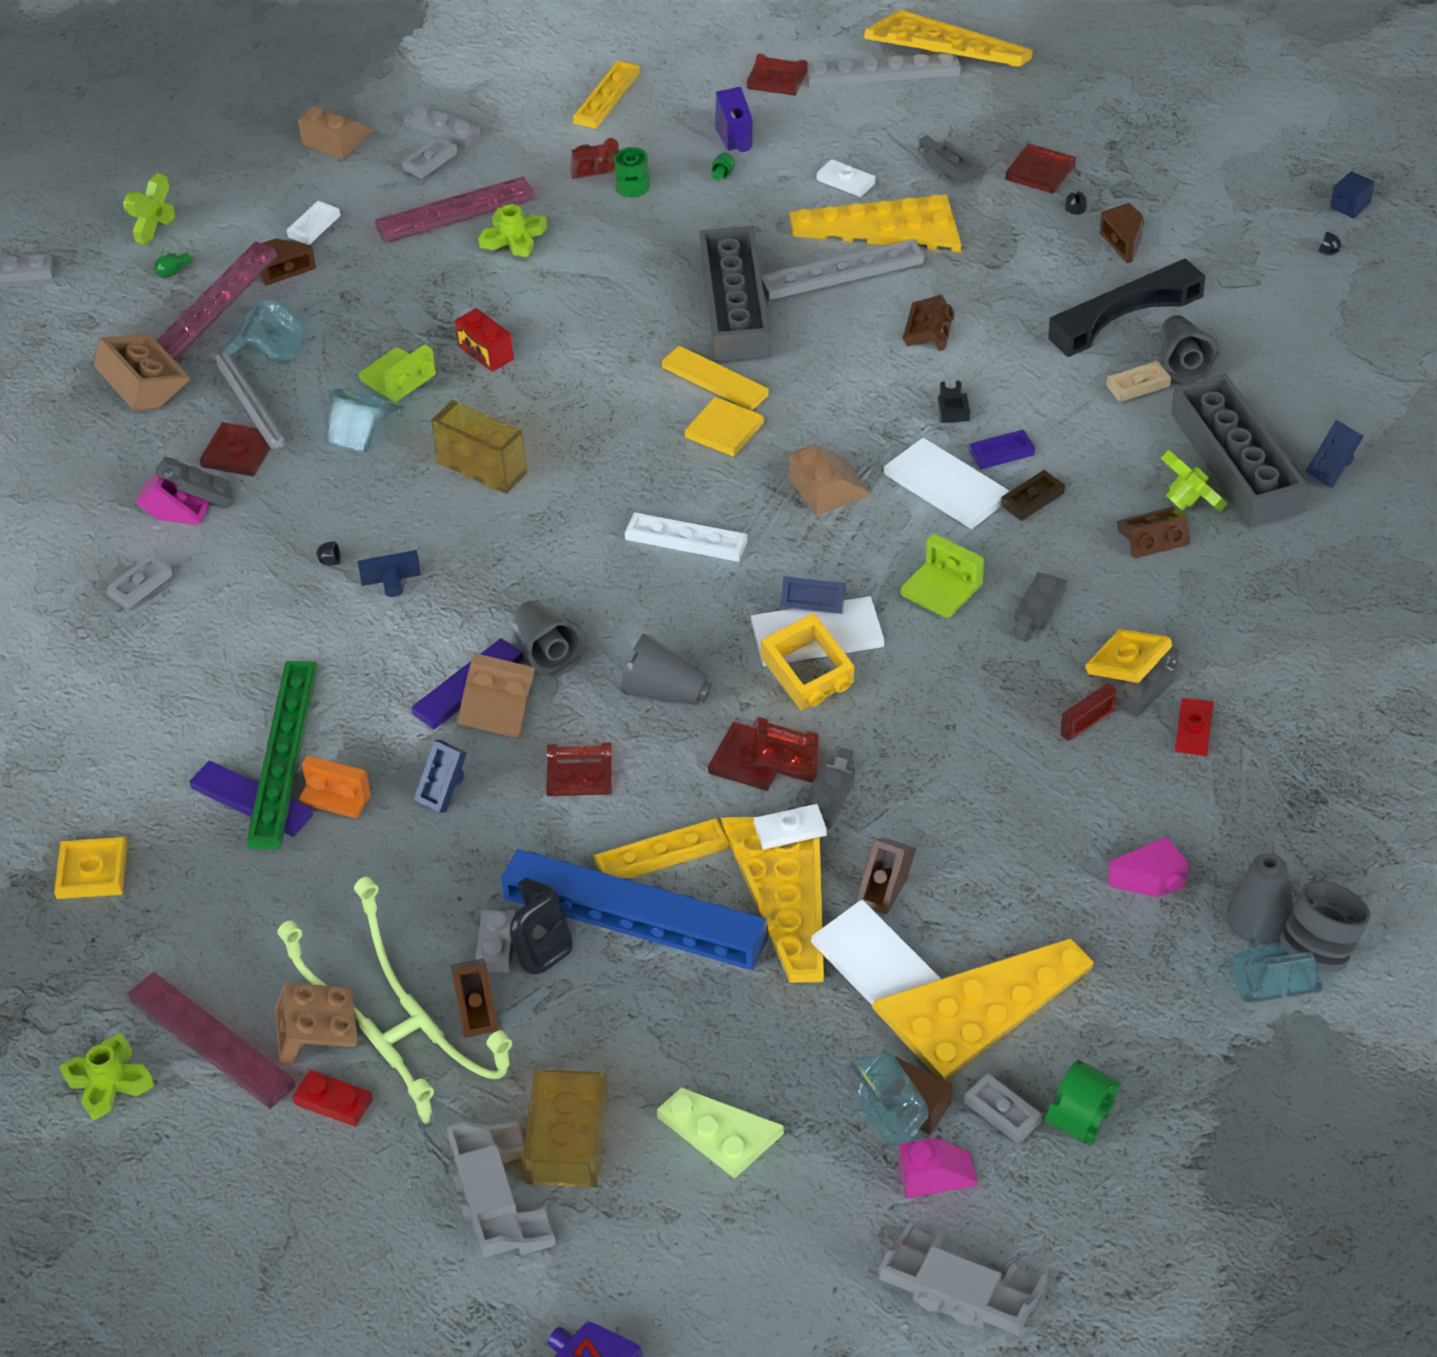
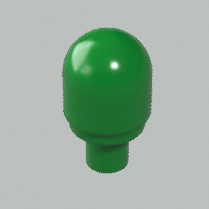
[711,153,735,181]
[154,252,192,278]

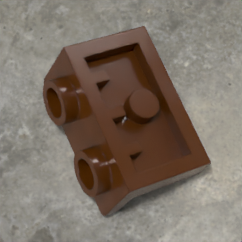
[903,294,954,351]
[1117,507,1190,558]

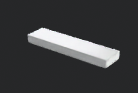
[625,512,748,562]

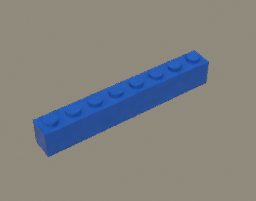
[501,849,767,970]

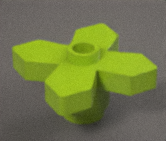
[123,173,176,245]
[478,204,547,257]
[1161,449,1228,512]
[59,1033,154,1120]

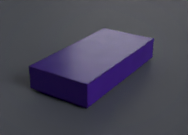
[969,430,1035,470]

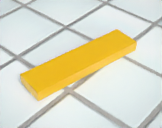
[573,60,640,129]
[662,346,769,411]
[593,818,729,879]

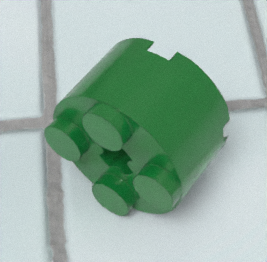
[1045,1059,1122,1146]

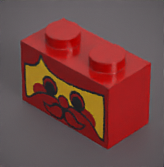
[455,308,514,372]

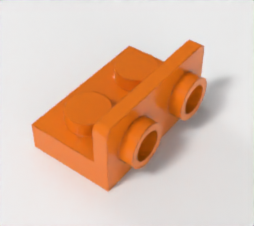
[299,755,371,818]

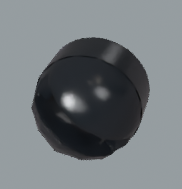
[1065,191,1087,215]
[1318,231,1341,255]
[316,541,341,566]

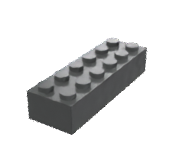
[699,226,771,362]
[1171,374,1308,527]

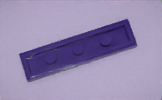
[411,638,524,729]
[189,760,313,837]

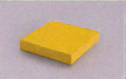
[685,397,764,457]
[1085,629,1173,683]
[54,837,128,899]

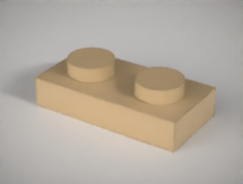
[1106,361,1171,403]

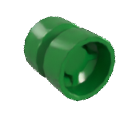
[614,147,650,198]

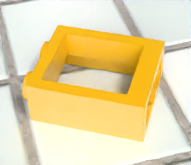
[760,612,855,711]

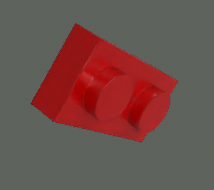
[292,1070,373,1127]

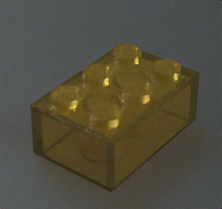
[431,400,527,494]
[522,1070,608,1187]

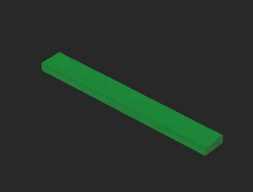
[247,661,317,850]

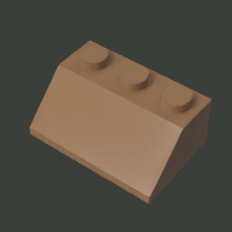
[94,333,190,411]

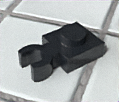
[938,380,970,423]

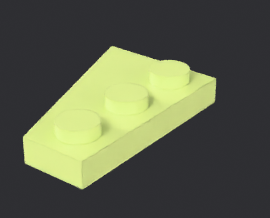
[657,1088,784,1179]

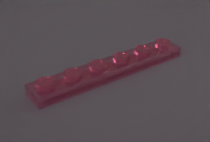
[375,176,534,243]
[156,241,278,361]
[128,971,296,1109]

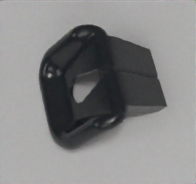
[510,877,572,974]

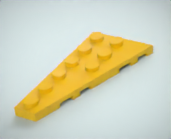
[864,9,1033,67]
[789,194,961,253]
[721,817,824,983]
[872,938,1094,1080]

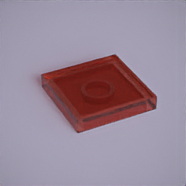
[1005,143,1076,194]
[199,422,270,477]
[708,722,792,791]

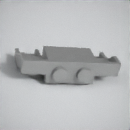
[446,1120,556,1258]
[879,1221,1047,1336]

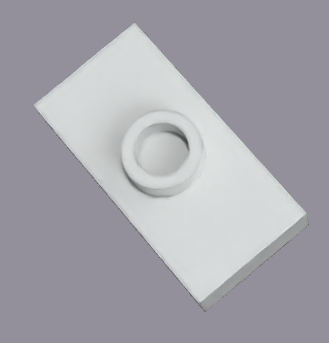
[817,159,875,197]
[287,201,340,244]
[754,804,827,850]

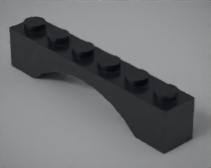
[1048,258,1206,357]

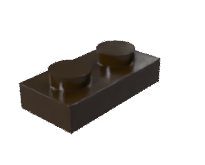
[1001,470,1065,521]

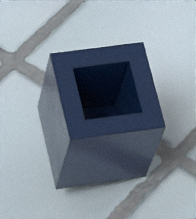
[1331,171,1374,218]

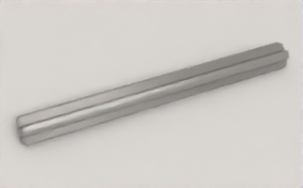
[215,352,285,450]

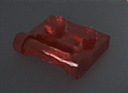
[747,53,808,96]
[570,138,619,179]
[752,716,819,783]
[546,742,613,796]

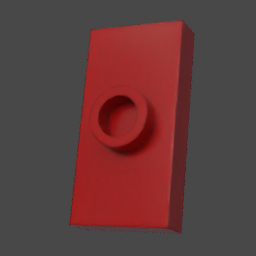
[1175,698,1214,756]

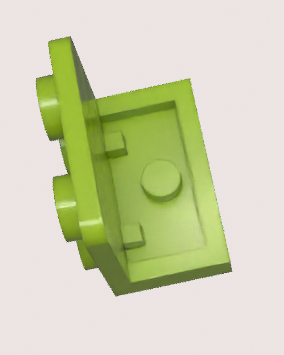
[359,344,436,403]
[901,533,984,618]

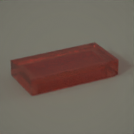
[1060,683,1116,741]

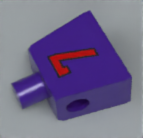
[715,86,753,152]
[547,1322,642,1357]

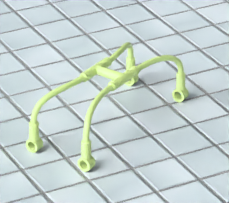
[277,877,512,1124]

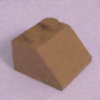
[298,106,373,159]
[789,444,869,515]

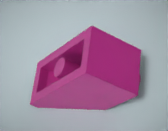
[135,474,210,525]
[1108,836,1189,897]
[898,1138,978,1198]

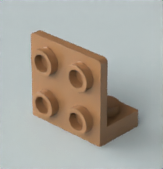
[457,653,535,738]
[275,982,357,1064]

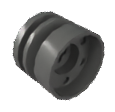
[1279,880,1371,972]

